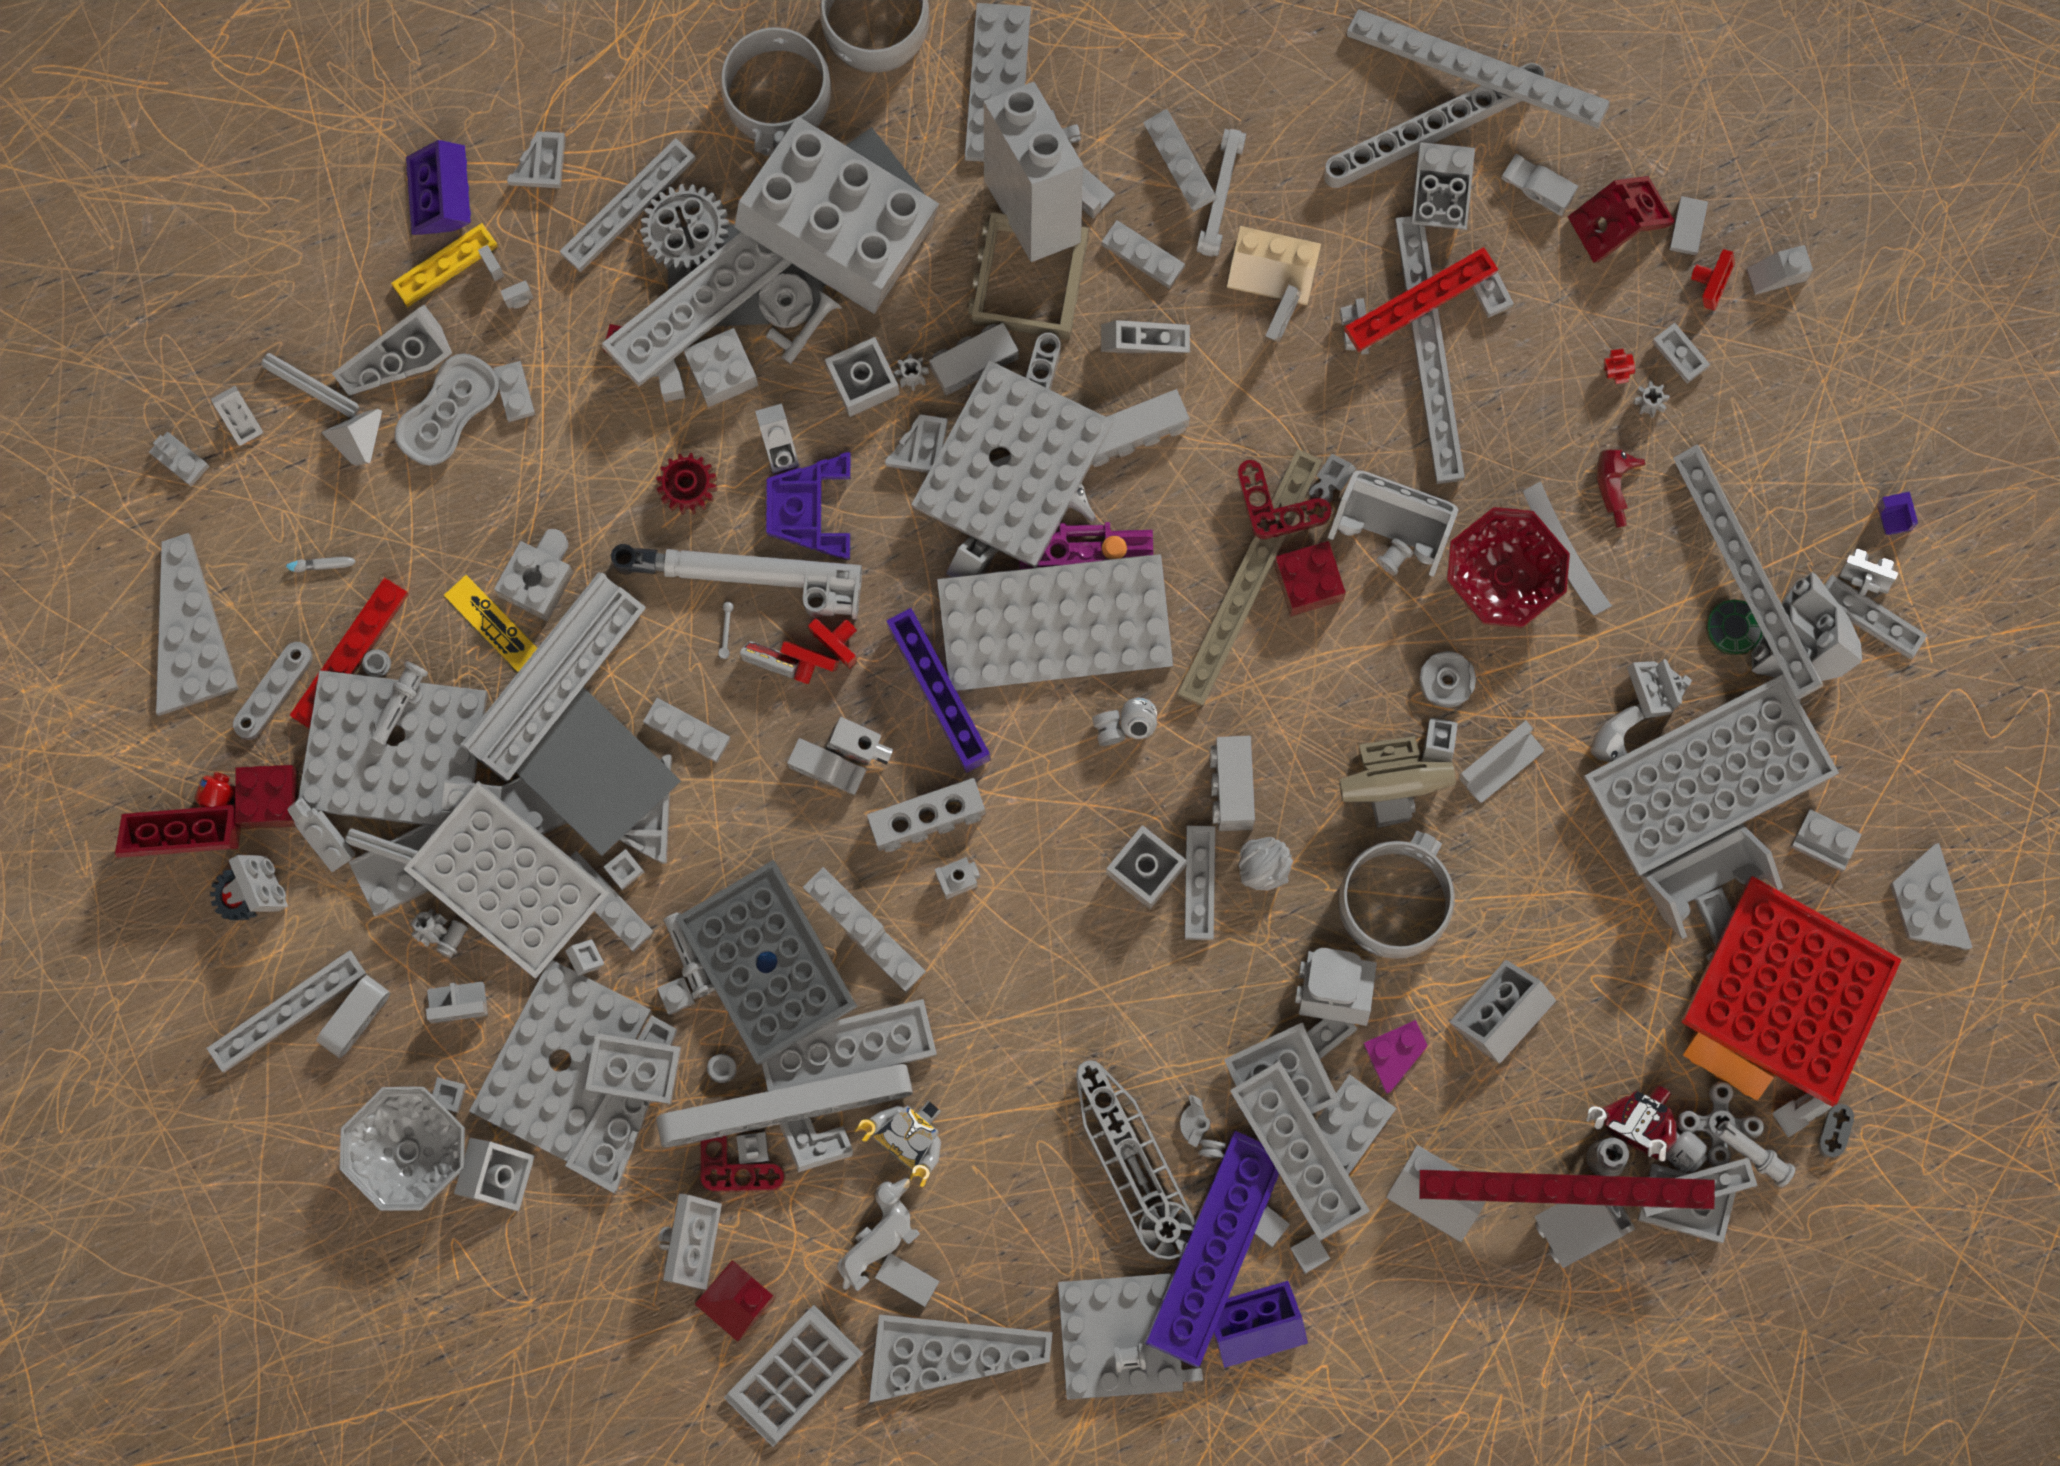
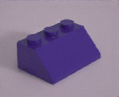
[406,140,471,235]
[1213,1281,1308,1368]

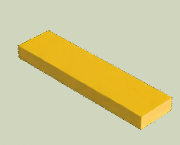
[391,223,498,308]

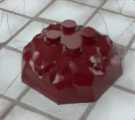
[1446,507,1570,628]

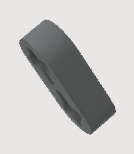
[1818,1104,1854,1158]

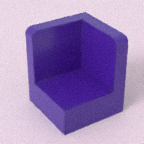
[1877,491,1918,536]

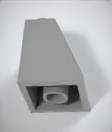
[1534,1204,1635,1268]

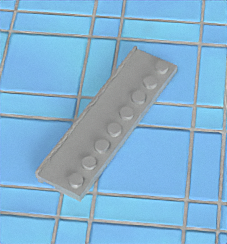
[459,572,646,782]
[349,777,567,917]

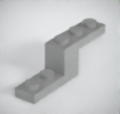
[803,867,926,993]

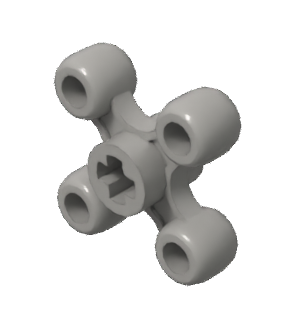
[1676,1081,1764,1167]

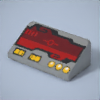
[740,641,800,679]

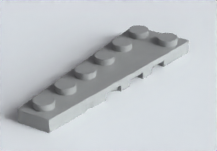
[565,1015,677,1194]

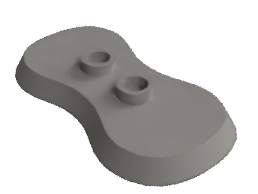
[395,353,499,466]

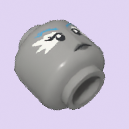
[1121,697,1157,739]

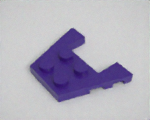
[766,452,851,560]

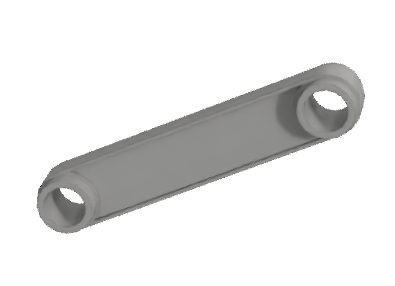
[1197,129,1246,257]

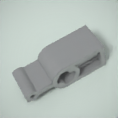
[1501,154,1578,216]
[787,738,867,796]

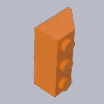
[1683,1031,1775,1101]

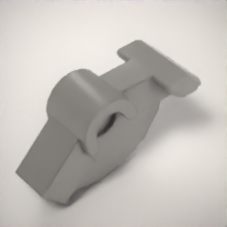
[1180,1095,1211,1147]

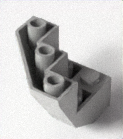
[1751,572,1862,681]

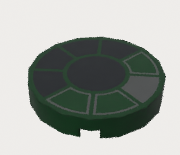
[1707,599,1763,655]

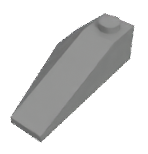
[332,305,452,395]

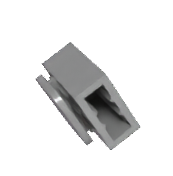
[1295,948,1377,1026]

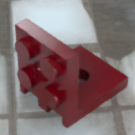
[1567,176,1675,263]

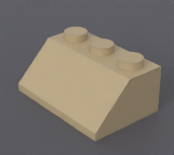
[1227,226,1321,305]

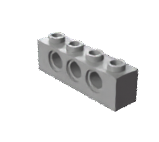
[867,778,986,852]

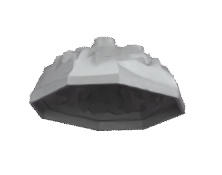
[340,1087,465,1211]

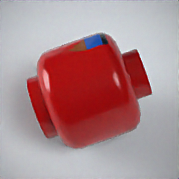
[194,772,235,808]

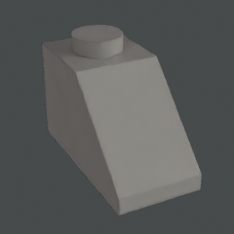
[1746,245,1813,295]
[946,536,998,577]
[1421,717,1458,762]

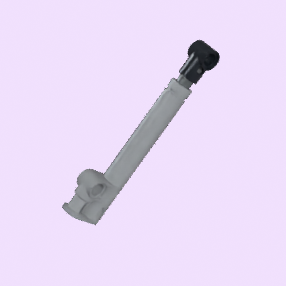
[611,544,862,620]

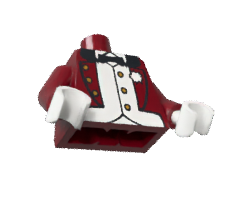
[1586,1085,1677,1161]

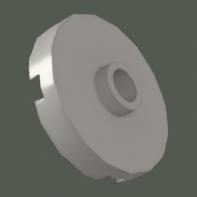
[759,273,814,328]
[1419,651,1476,708]

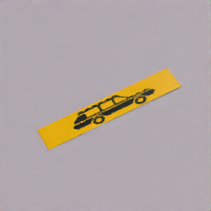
[444,575,537,672]

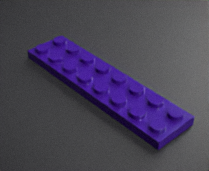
[1145,1131,1279,1368]

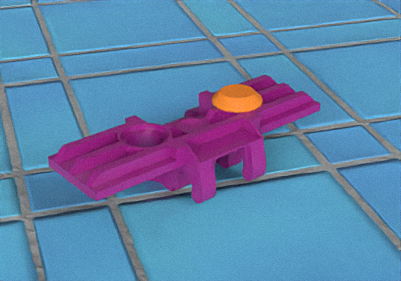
[1019,522,1154,570]

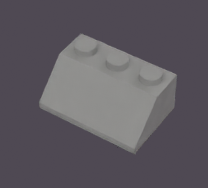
[1450,960,1556,1064]
[1386,1145,1486,1242]

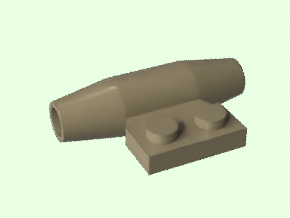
[1339,736,1456,802]

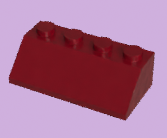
[115,805,241,858]

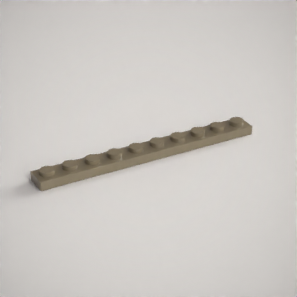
[1177,449,1323,707]

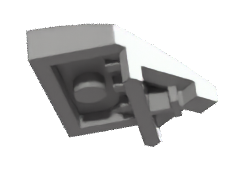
[1627,659,1692,718]

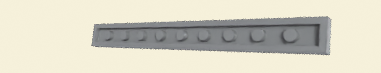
[1347,9,1610,128]
[1395,216,1465,484]
[1673,444,1824,699]

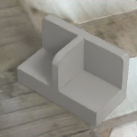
[426,982,488,1024]

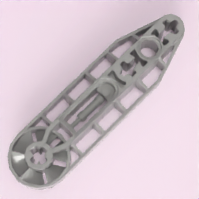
[1076,1060,1195,1260]

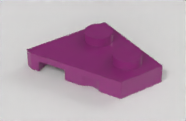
[1363,1020,1428,1094]

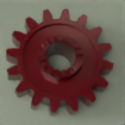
[656,453,718,515]

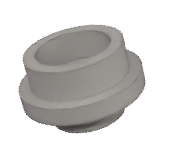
[362,649,391,678]

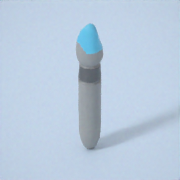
[286,557,356,572]

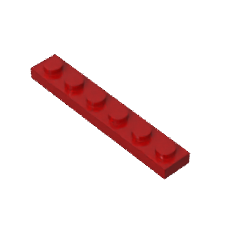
[1344,247,1499,353]
[289,577,409,729]

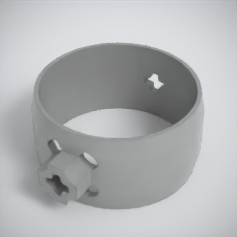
[820,0,930,73]
[720,27,831,156]
[1338,831,1455,959]

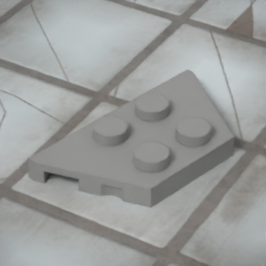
[619,755,672,864]
[1890,843,1972,950]

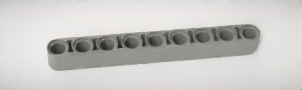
[1324,63,1545,188]
[656,1064,913,1147]

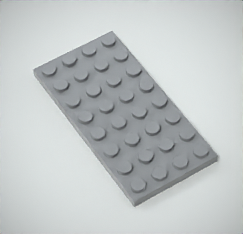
[937,554,1173,691]
[1583,674,1839,877]

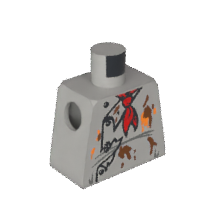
[825,717,893,766]

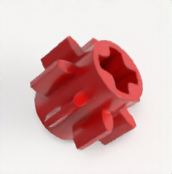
[1604,348,1635,384]

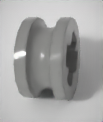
[1198,1140,1226,1159]

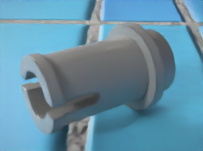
[436,920,468,958]

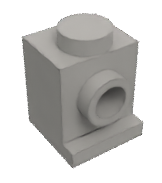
[1371,797,1416,828]
[935,857,980,900]

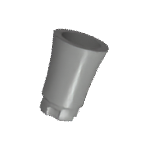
[1586,1138,1629,1176]

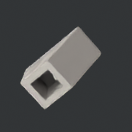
[755,404,800,473]

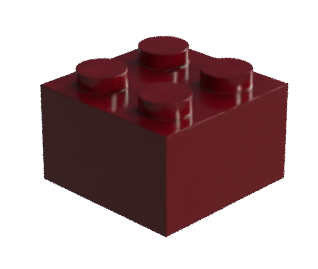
[1274,541,1346,617]
[235,765,299,829]

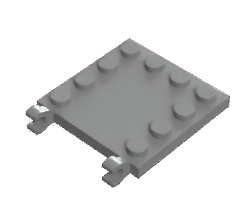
[1058,1273,1203,1400]

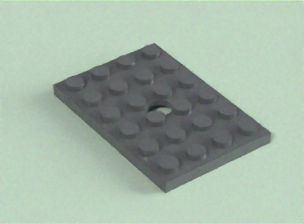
[676,860,858,1065]

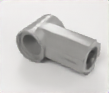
[1772,1093,1831,1137]

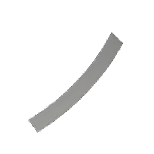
[1523,481,1612,616]

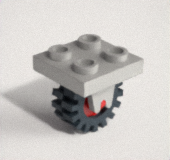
[210,855,288,920]

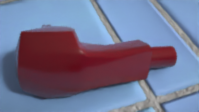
[1596,449,1646,528]

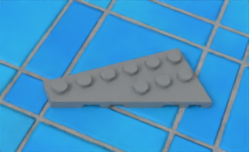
[156,533,239,716]
[869,1315,1052,1403]

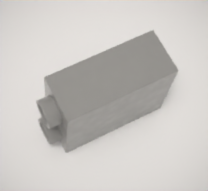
[983,82,1083,262]

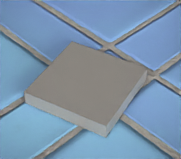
[1265,285,1301,342]

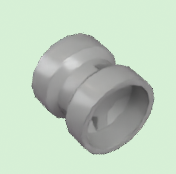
[1092,710,1126,746]

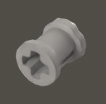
[1376,538,1413,576]
[1114,1343,1146,1373]

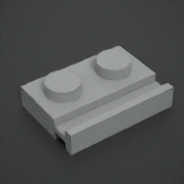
[1791,809,1862,872]

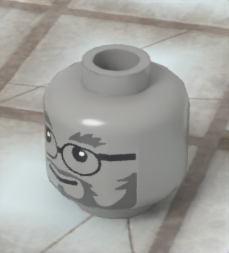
[1666,1131,1708,1173]

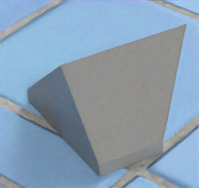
[321,409,382,466]

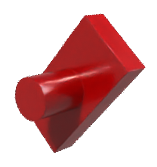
[1691,249,1735,311]
[808,618,857,669]
[780,641,840,684]

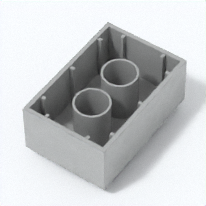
[734,116,939,314]

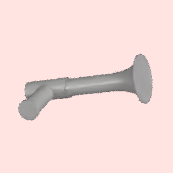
[766,291,842,364]

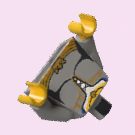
[854,1101,941,1187]

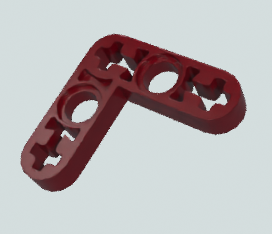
[1237,460,1332,539]
[701,1135,785,1192]

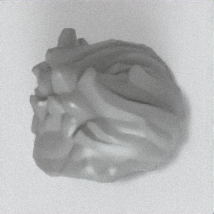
[1238,837,1293,891]

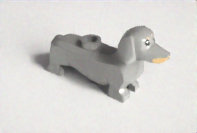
[837,1177,920,1291]

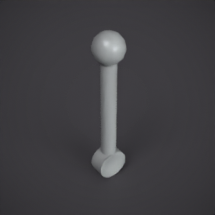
[718,602,734,659]

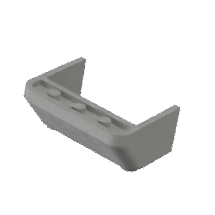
[1328,471,1458,577]
[1641,824,1783,939]

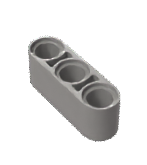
[1026,333,1060,390]
[316,975,391,1058]

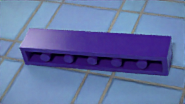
[886,608,991,773]

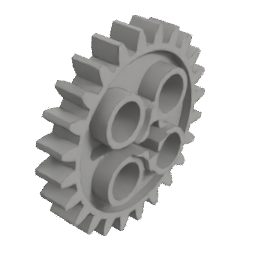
[640,184,730,272]

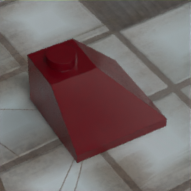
[695,1260,776,1342]

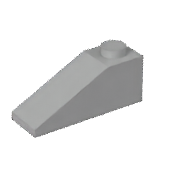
[1101,320,1190,353]

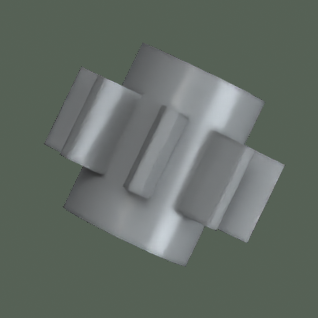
[894,354,929,391]
[1633,381,1670,418]
[411,909,447,947]

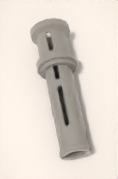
[369,661,428,746]
[663,913,715,999]
[1715,1121,1795,1187]

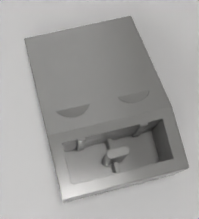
[1412,142,1475,230]

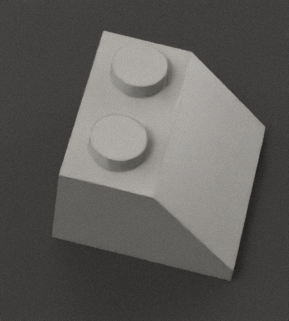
[454,1138,534,1211]

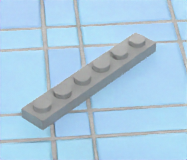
[560,138,696,272]
[207,950,367,1073]

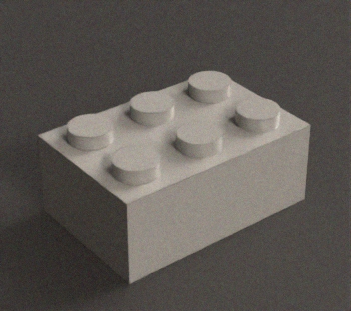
[1210,736,1255,831]

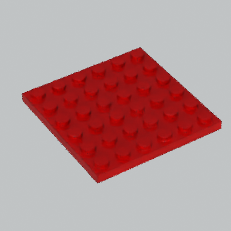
[1681,876,1902,1107]

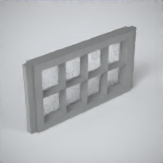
[724,1305,863,1447]

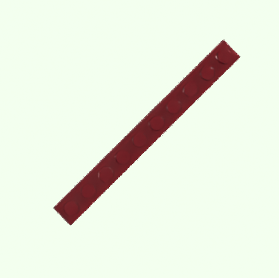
[1419,1170,1715,1210]

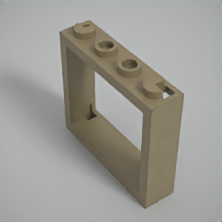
[968,212,1089,340]

